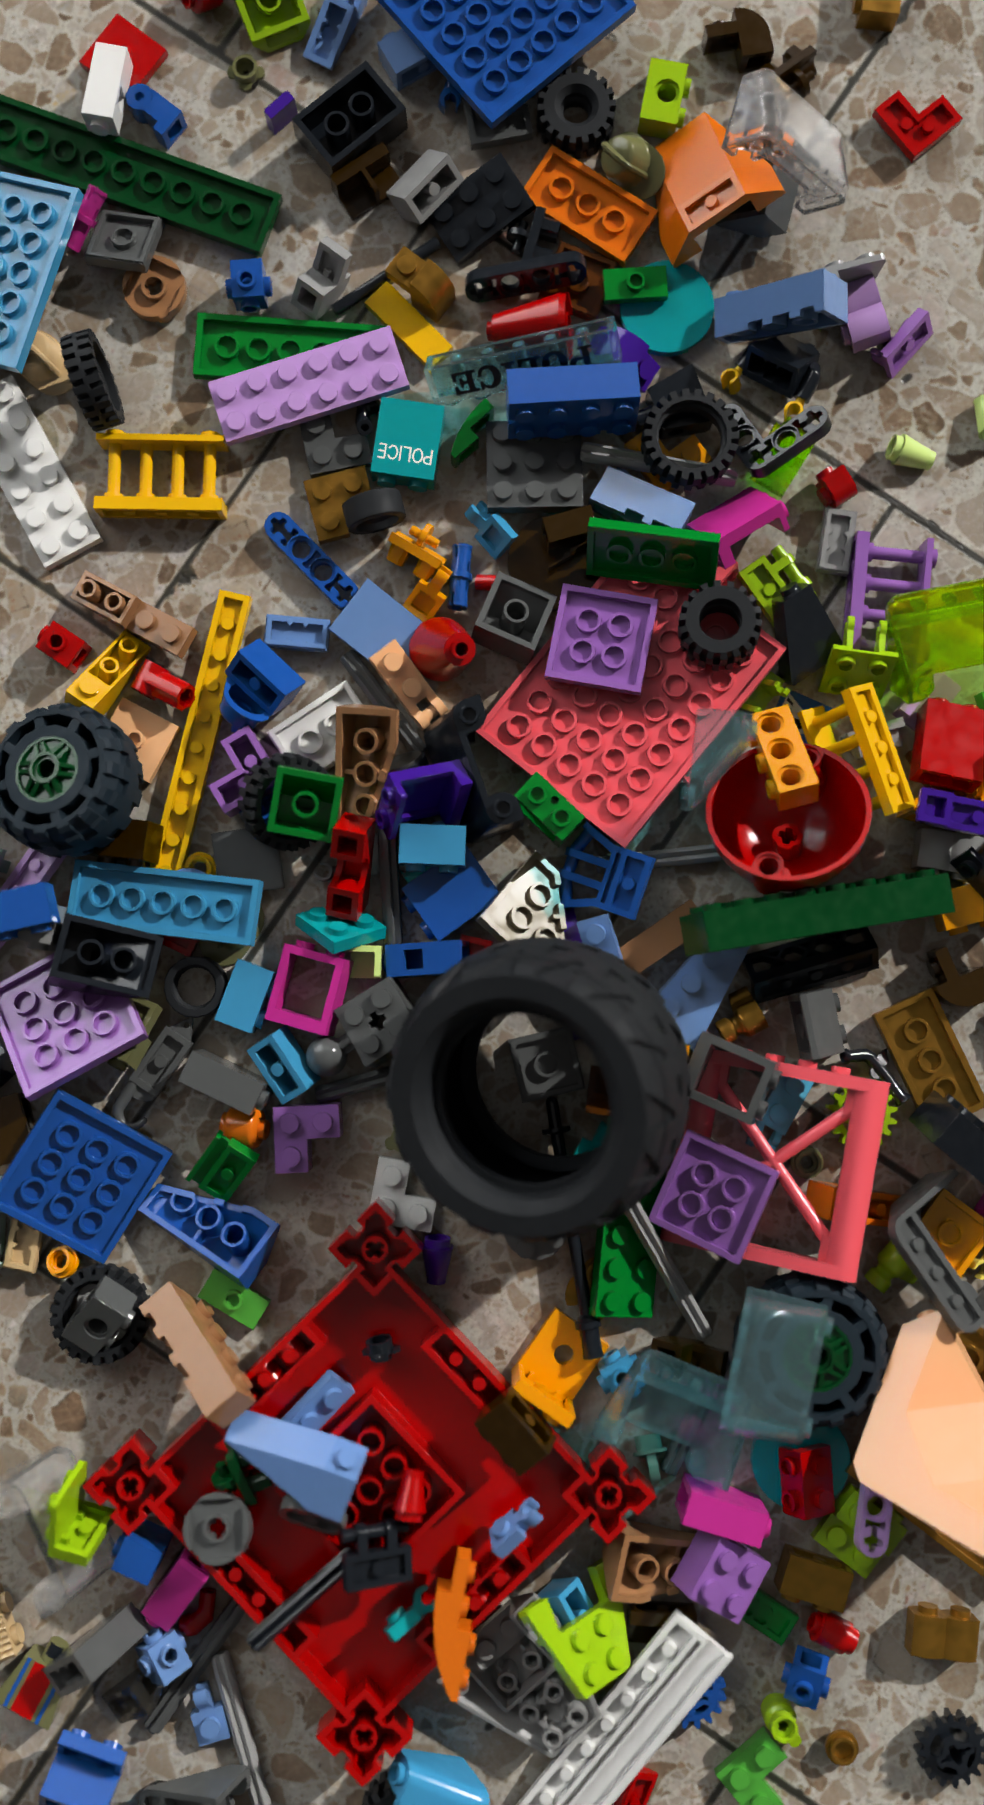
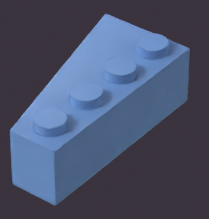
[658,946,750,1052]

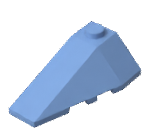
[224,1410,369,1524]

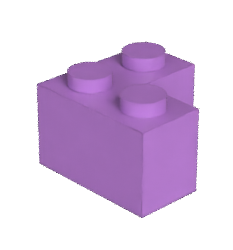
[209,725,276,818]
[273,1102,343,1174]

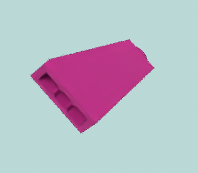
[141,1547,210,1633]

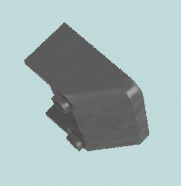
[888,1169,984,1333]

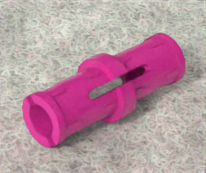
[67,183,108,253]

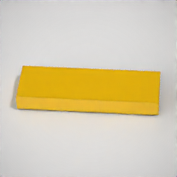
[365,281,453,372]

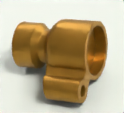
[715,986,769,1043]

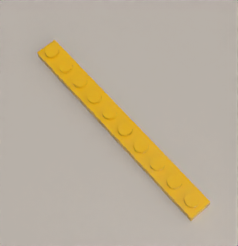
[149,589,253,871]

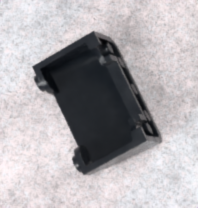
[424,694,525,844]

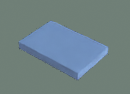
[328,578,422,663]

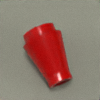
[392,1468,426,1523]

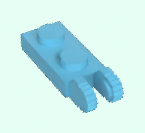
[745,1076,814,1151]

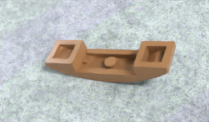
[620,899,696,973]

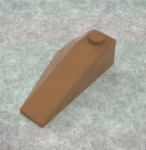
[335,704,399,821]

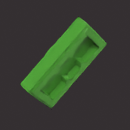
[197,1268,271,1330]

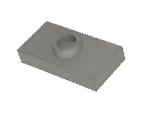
[815,507,858,577]

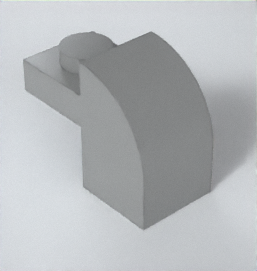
[290,236,353,321]

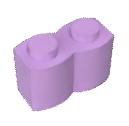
[840,274,891,354]

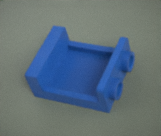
[401,846,499,941]

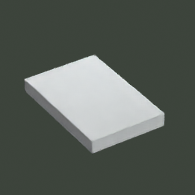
[266,680,363,771]

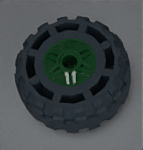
[0,703,143,858]
[732,1270,890,1430]

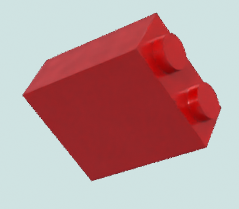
[909,697,984,794]

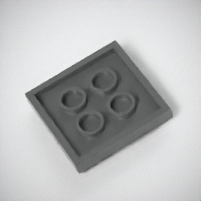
[486,421,583,514]

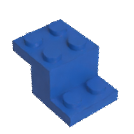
[39,1728,127,1805]

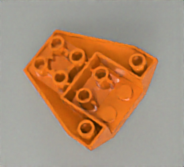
[654,112,786,268]

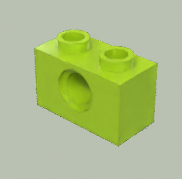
[637,57,692,139]

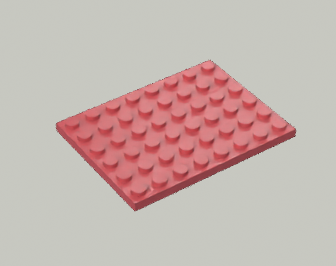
[475,577,787,848]

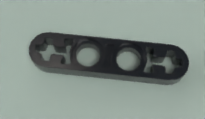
[465,251,587,303]

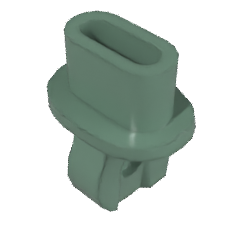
[633,1432,667,1485]

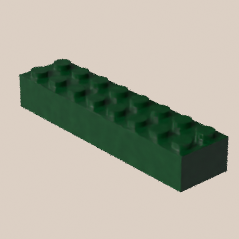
[679,869,955,956]

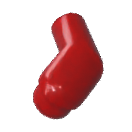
[178,1588,216,1636]

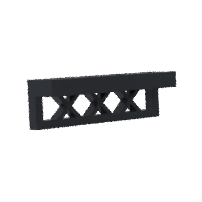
[742,927,879,1004]

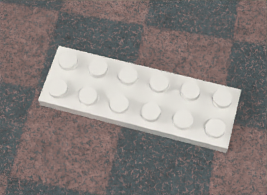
[0,374,104,571]

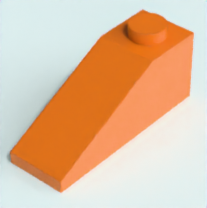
[806,1180,901,1227]

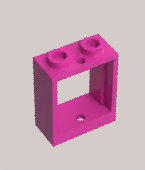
[264,939,354,1036]

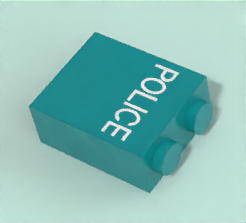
[370,397,446,492]

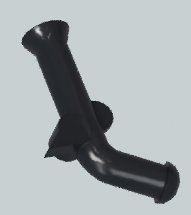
[840,1048,911,1107]

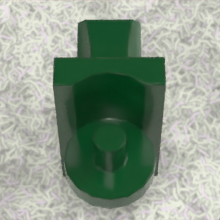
[211,1442,272,1507]

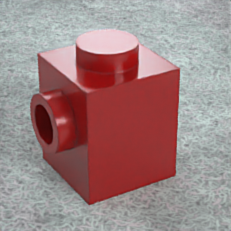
[35,620,93,674]

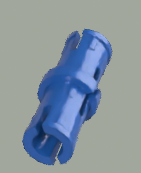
[447,543,473,611]

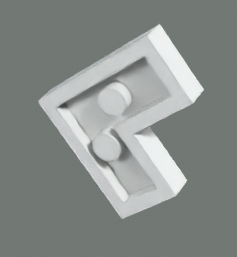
[370,1155,436,1233]

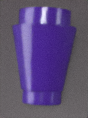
[422,1234,454,1285]

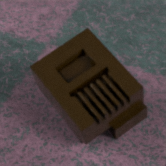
[541,505,595,571]

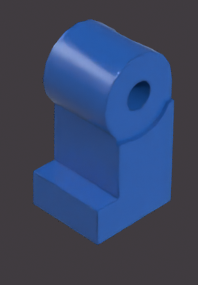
[126,83,188,150]

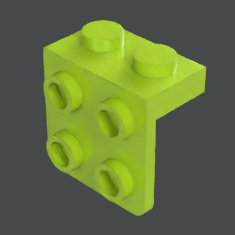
[45,1460,114,1567]

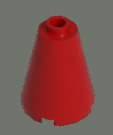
[486,292,574,358]
[409,617,476,681]

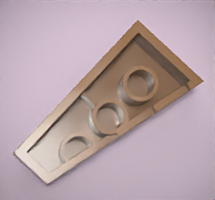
[139,1281,256,1429]

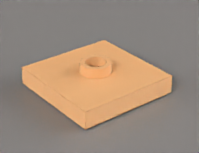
[110,697,181,784]

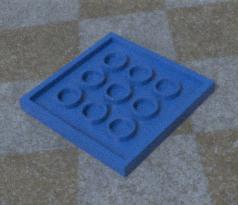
[0,1088,173,1264]

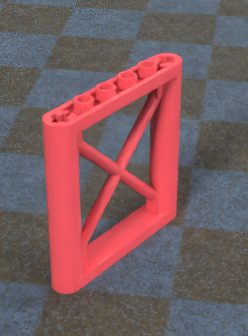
[659,1049,891,1283]

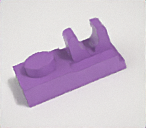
[870,307,933,379]

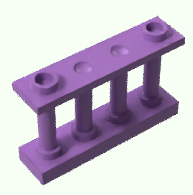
[842,531,938,671]

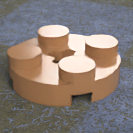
[122,255,187,323]

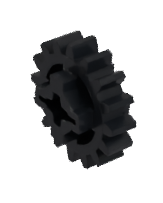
[913,1707,984,1788]

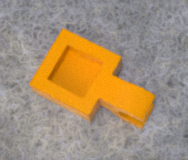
[402,565,453,622]

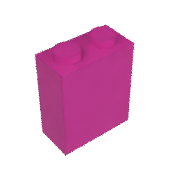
[674,1472,772,1548]

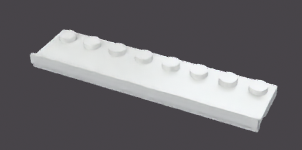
[516,1608,733,1805]

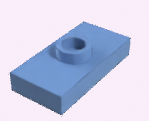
[264,614,331,653]

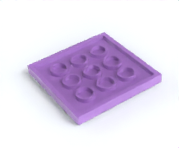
[0,953,149,1102]

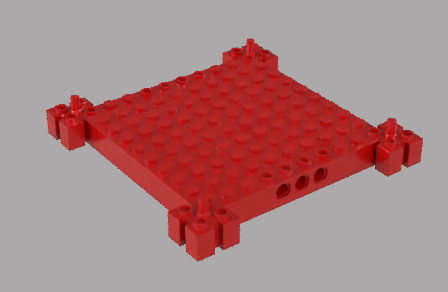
[82,1197,657,1788]

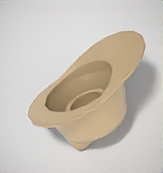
[18,330,73,396]

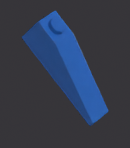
[138,1183,281,1290]

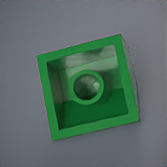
[266,765,344,843]

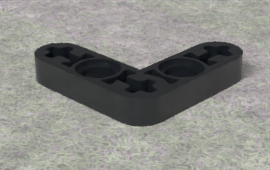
[724,403,832,478]

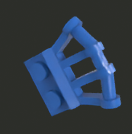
[559,821,656,920]

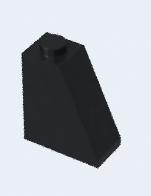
[772,581,843,686]

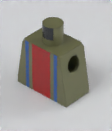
[0,1636,69,1731]

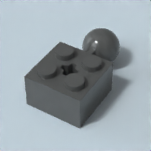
[306,976,414,1077]

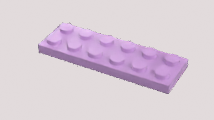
[207,325,410,446]

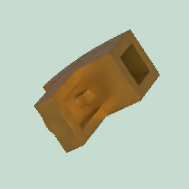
[385,246,456,323]

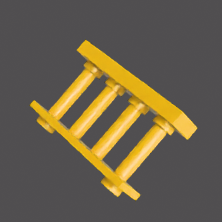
[93,429,229,520]
[797,682,916,816]

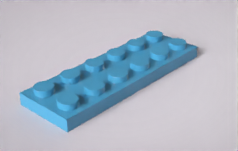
[67,859,264,947]

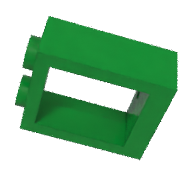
[514,771,585,848]

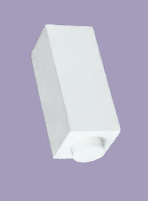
[81,42,133,136]

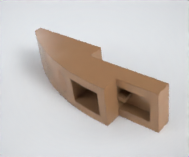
[70,570,198,659]

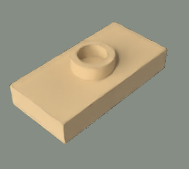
[2,1217,45,1274]

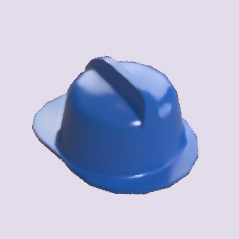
[220,676,270,733]

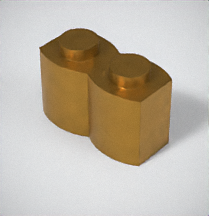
[904,1602,980,1663]

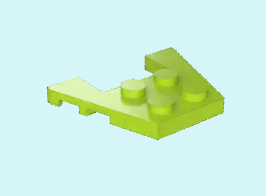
[517,1558,631,1700]

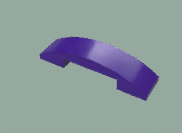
[915,787,984,837]

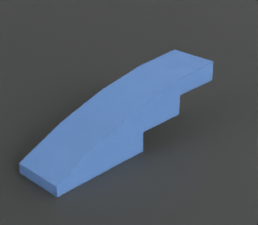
[303,0,368,71]

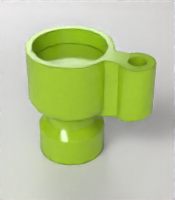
[864,1240,917,1294]
[760,1693,801,1747]

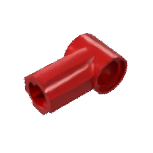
[130,659,195,711]

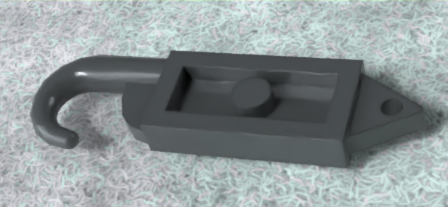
[112,1017,195,1130]

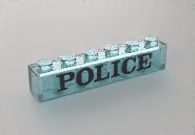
[424,316,622,406]

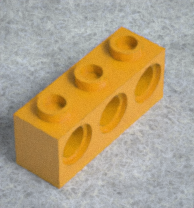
[745,704,819,811]

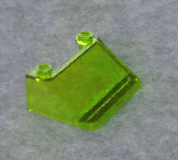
[885,578,984,704]

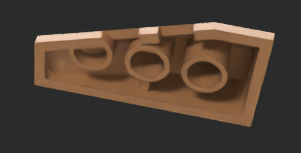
[602,1521,695,1604]

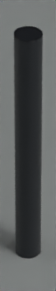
[330,237,441,317]

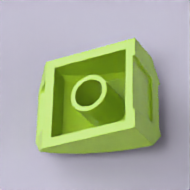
[234,0,311,53]

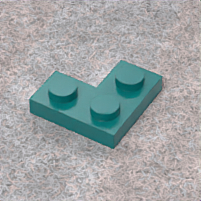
[295,907,387,954]

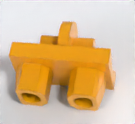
[386,523,448,582]

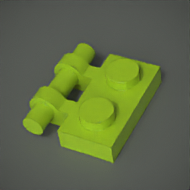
[737,544,818,627]

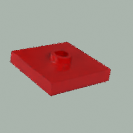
[79,13,169,88]

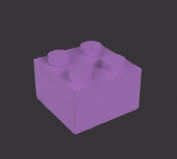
[670,1530,771,1625]

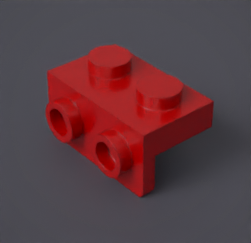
[778,1443,835,1521]

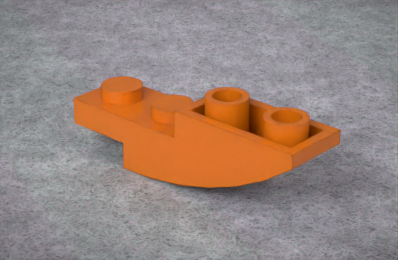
[433,1546,477,1703]

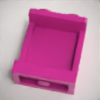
[686,486,790,569]

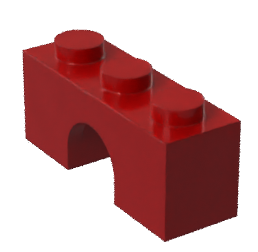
[325,812,376,922]

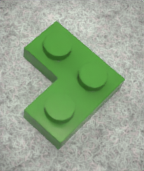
[714,1726,787,1805]

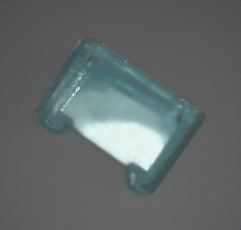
[718,1286,834,1444]

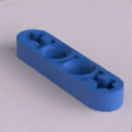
[264,512,358,611]

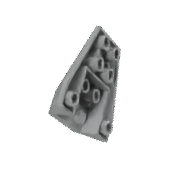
[436,1592,601,1758]

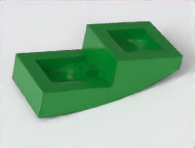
[451,398,494,469]

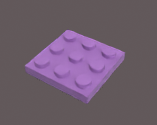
[544,583,659,696]
[648,1129,780,1265]

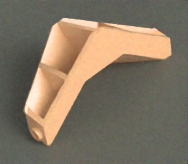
[853,1309,984,1557]

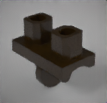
[759,45,817,106]

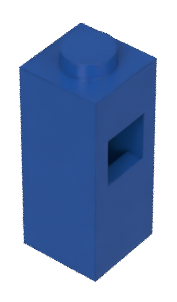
[382,939,470,978]

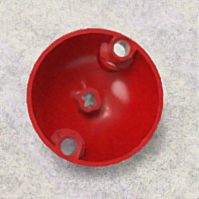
[706,743,872,895]

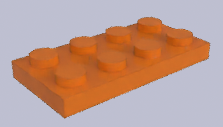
[524,145,658,268]

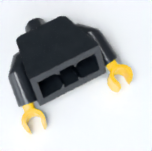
[720,335,821,422]

